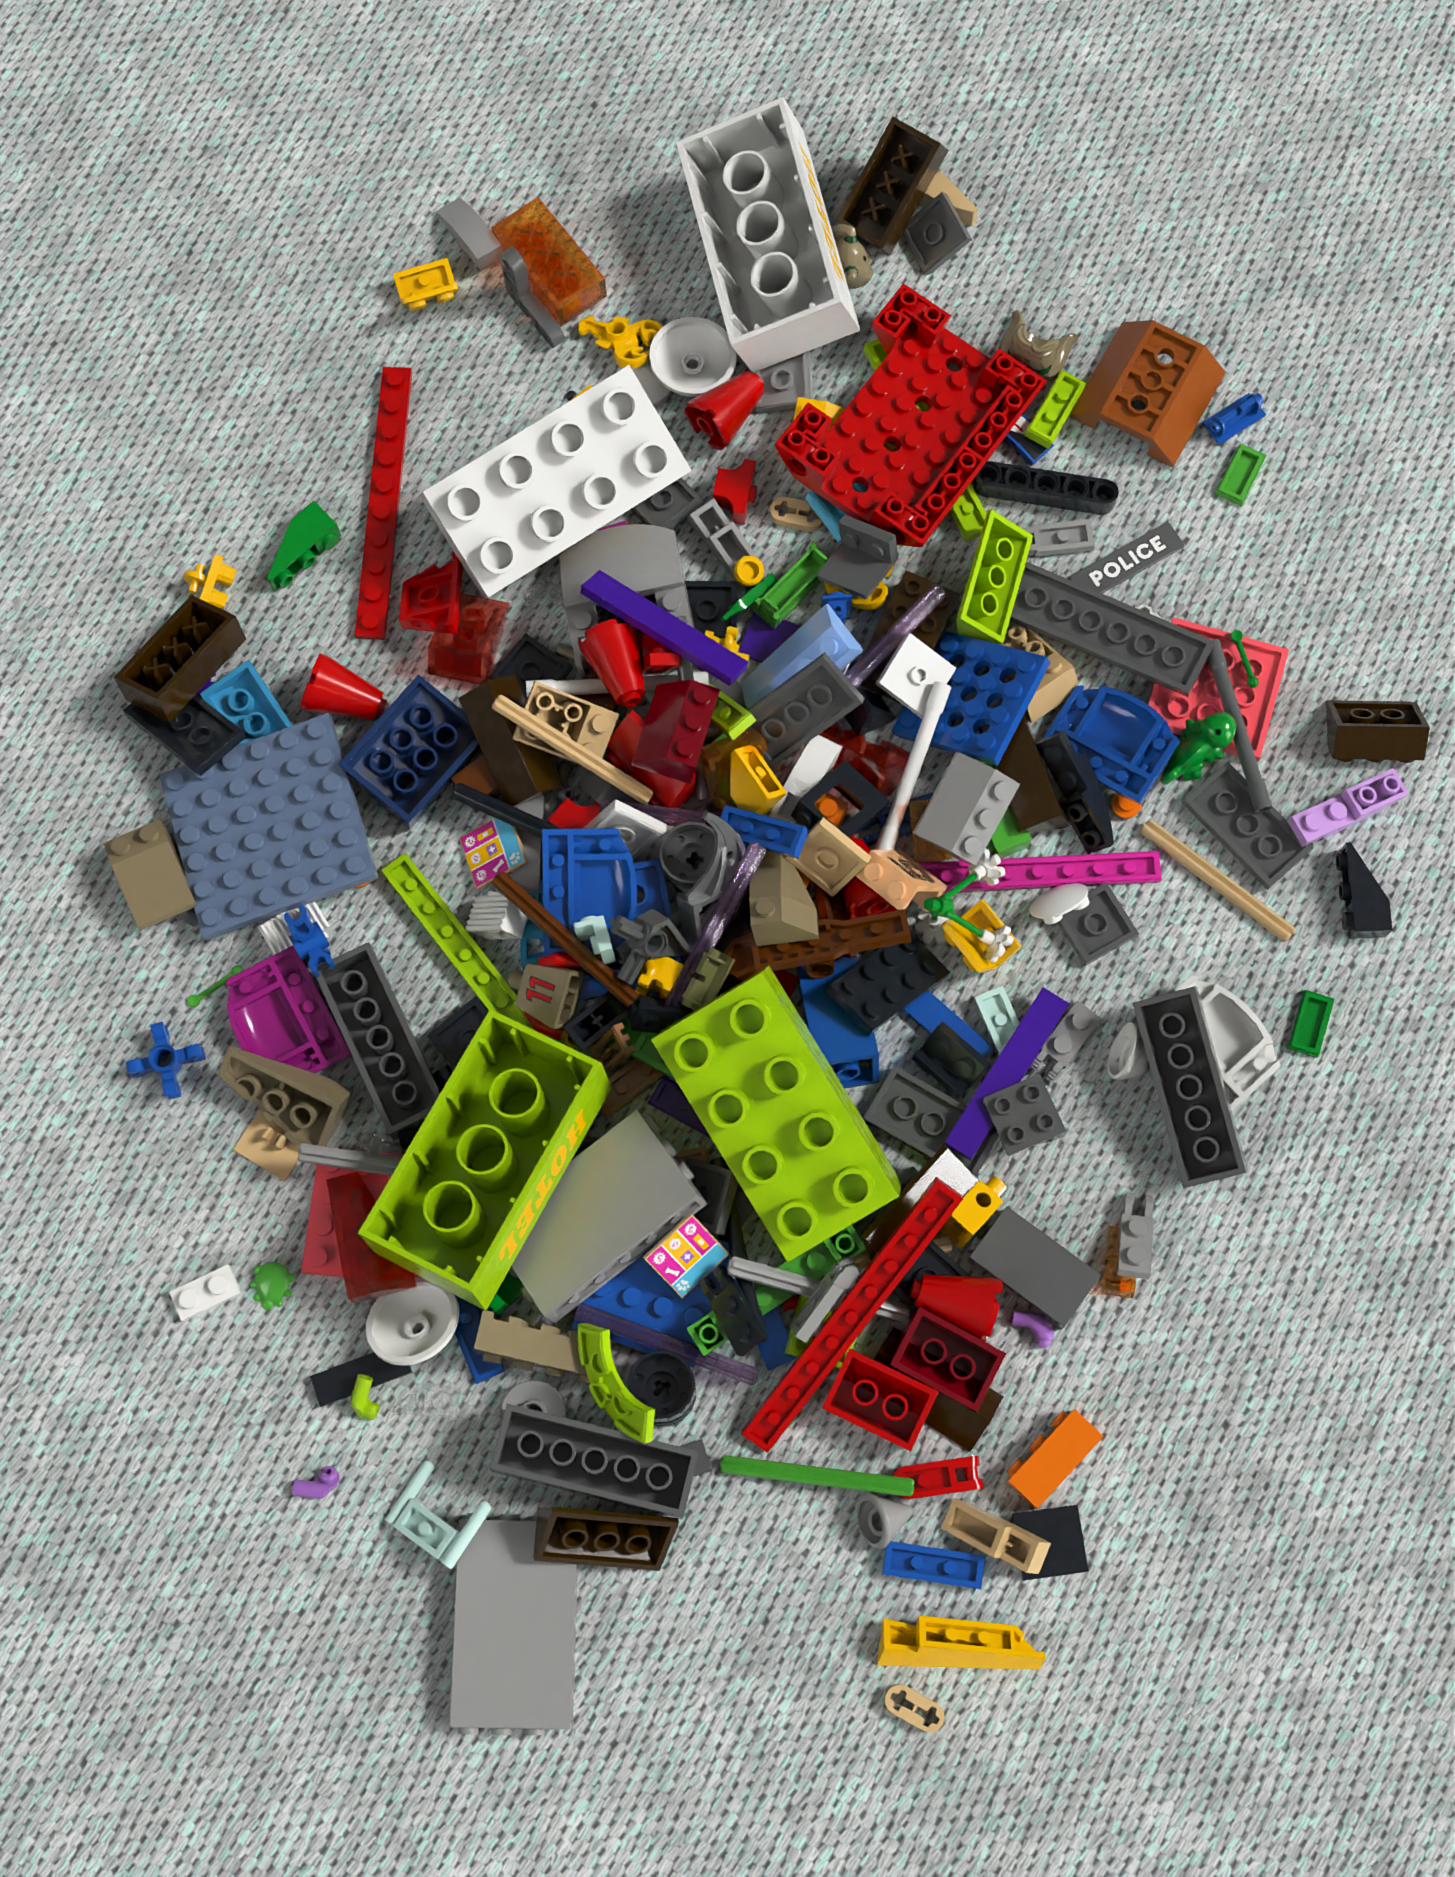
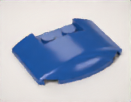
[1043,685,1180,804]
[542,828,637,955]

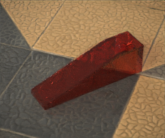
[326,1172,417,1303]

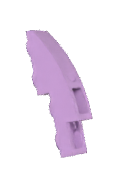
[1287,768,1409,847]

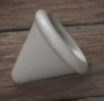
[857,1493,913,1549]

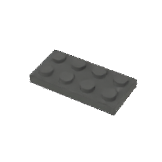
[740,652,864,769]
[1182,761,1313,890]
[863,1065,999,1177]

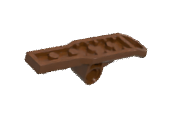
[724,909,912,981]

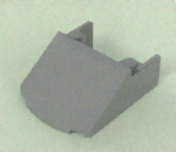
[559,524,694,679]

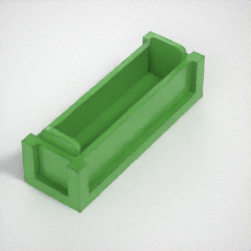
[752,541,829,629]

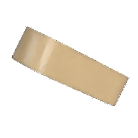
[770,497,824,532]
[884,1684,945,1732]

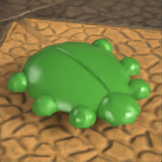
[250,1262,295,1310]

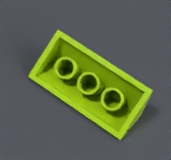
[956,509,1033,644]

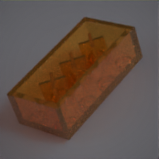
[491,197,607,327]

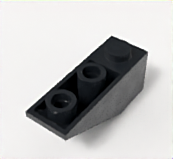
[1336,842,1393,939]

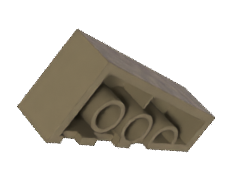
[474,1310,612,1384]

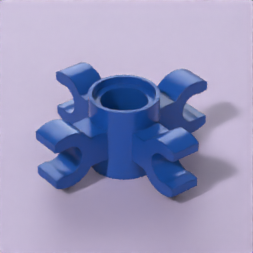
[284,905,335,977]
[126,1022,206,1100]

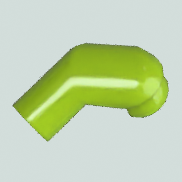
[350,1374,380,1420]

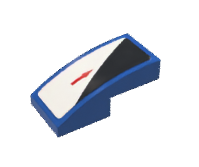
[1003,414,1054,466]

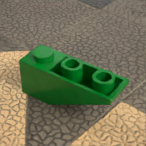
[267,500,341,591]

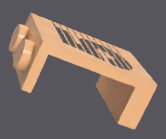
[855,850,948,912]

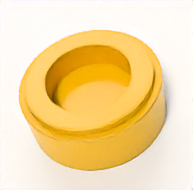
[733,556,764,587]

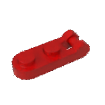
[892,1456,984,1500]

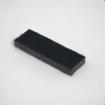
[310,1352,413,1407]

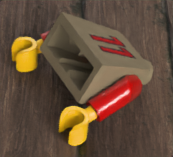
[508,952,602,1047]

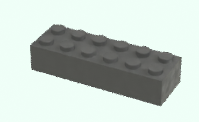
[316,942,441,1141]
[1132,986,1248,1188]
[490,1403,699,1520]

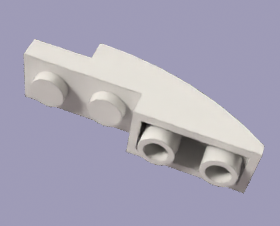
[769,735,843,824]

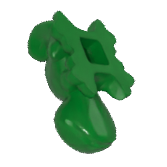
[1160,712,1237,785]

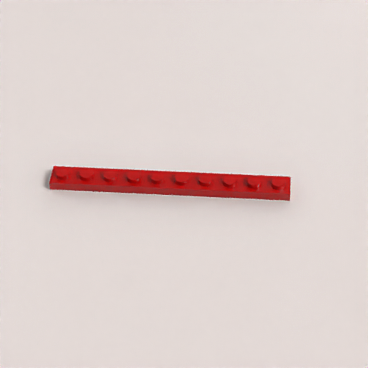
[355,366,413,640]
[741,1177,963,1453]

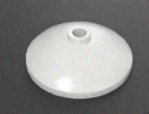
[649,317,737,397]
[366,1277,459,1366]

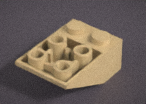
[985,624,1079,723]
[512,681,619,764]

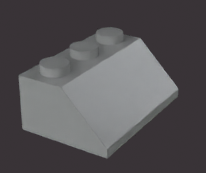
[913,752,1020,866]

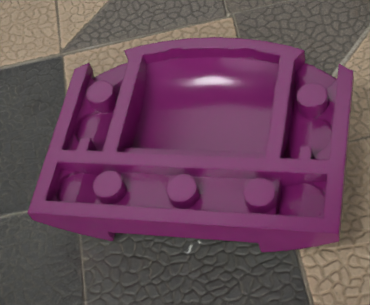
[226,945,352,1073]

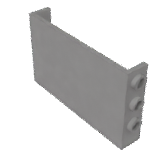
[509,1109,708,1323]
[450,1513,578,1735]

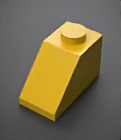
[730,744,787,815]

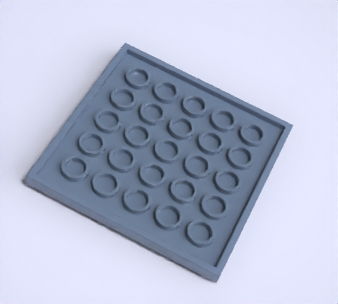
[159,713,379,941]

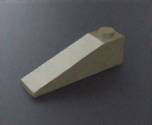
[749,846,819,946]
[218,1046,353,1147]

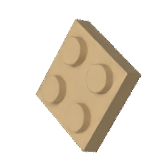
[785,817,872,897]

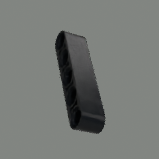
[973,461,1119,515]

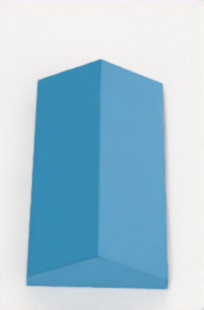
[200,660,293,746]

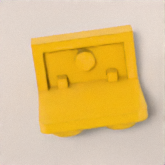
[393,258,459,312]
[941,900,1022,973]

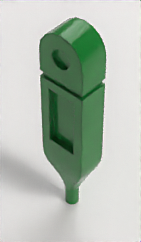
[721,573,778,622]

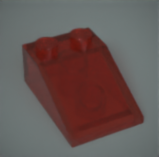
[428,593,510,685]

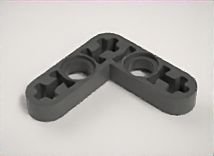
[499,246,565,348]

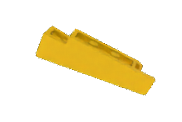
[877,1615,1046,1670]

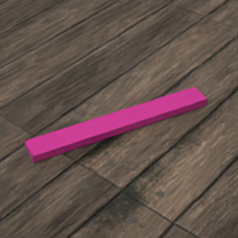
[918,851,1162,893]

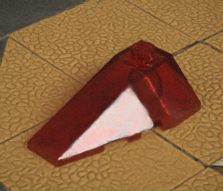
[807,722,910,797]

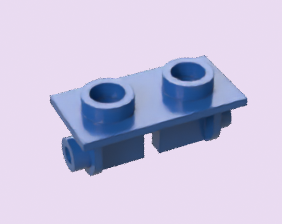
[1202,393,1266,445]
[821,592,852,625]

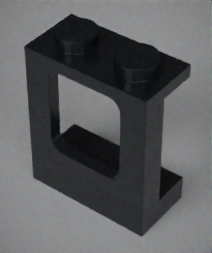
[790,760,890,839]

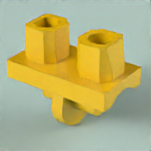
[183,554,237,609]

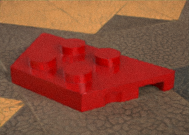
[398,553,463,634]

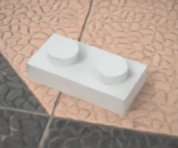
[169,1264,242,1322]

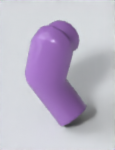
[1011,1310,1054,1348]
[292,1466,339,1499]

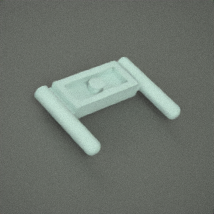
[385,1461,491,1569]

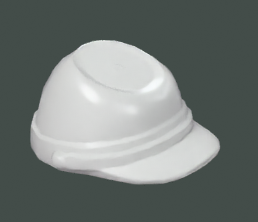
[1107,1022,1148,1080]

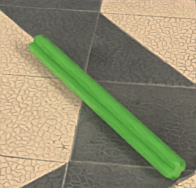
[720,1455,914,1496]

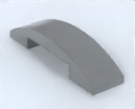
[509,794,545,893]

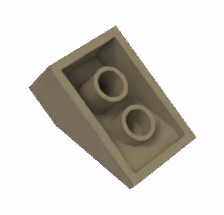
[103,819,197,931]

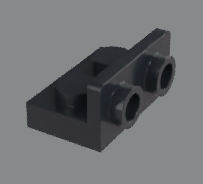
[628,996,694,1033]
[911,1022,990,1098]

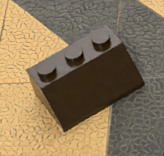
[1326,700,1430,763]

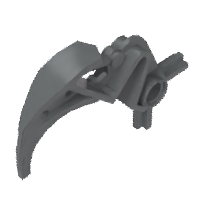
[610,810,750,985]

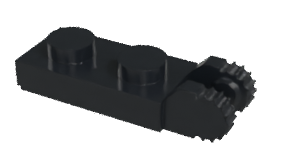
[699,1264,767,1356]

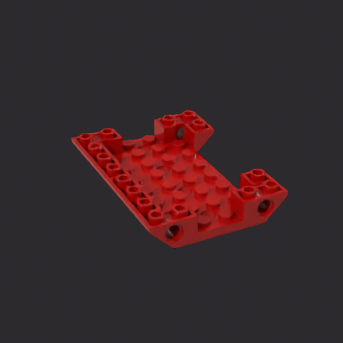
[774,283,1047,547]

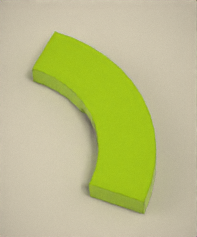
[577,1323,655,1443]

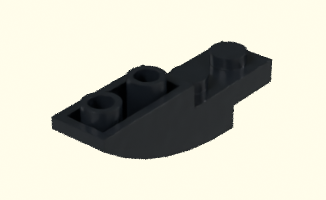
[1036,731,1114,854]

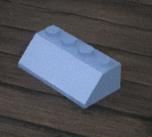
[741,604,864,708]

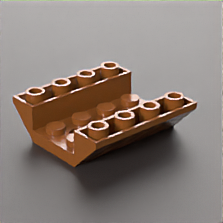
[1069,320,1226,468]

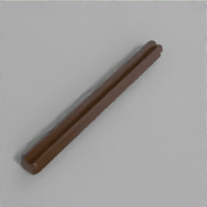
[491,871,639,1007]

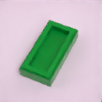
[1287,990,1335,1058]

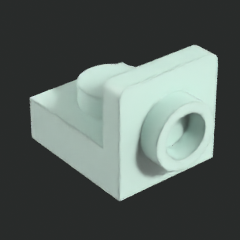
[573,915,616,964]

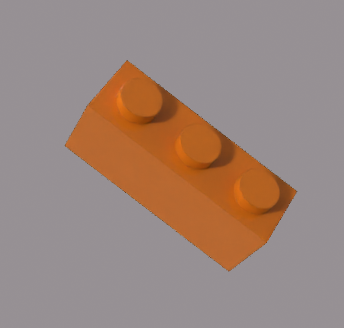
[1006,1409,1104,1510]

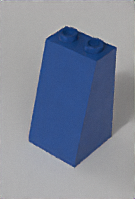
[797,957,879,1089]

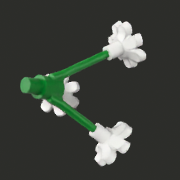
[914,848,1013,964]

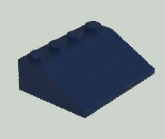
[338,674,480,830]

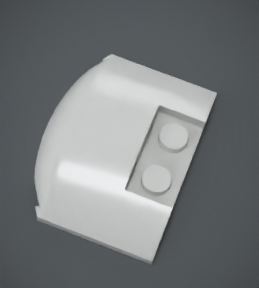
[1136,975,1280,1111]

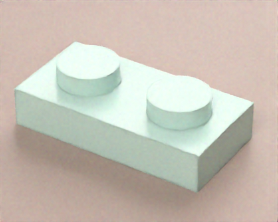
[973,986,1020,1056]

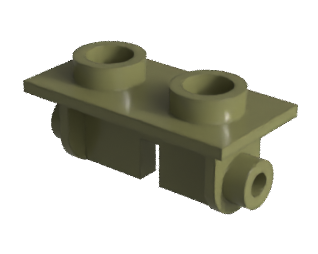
[681,947,735,1010]

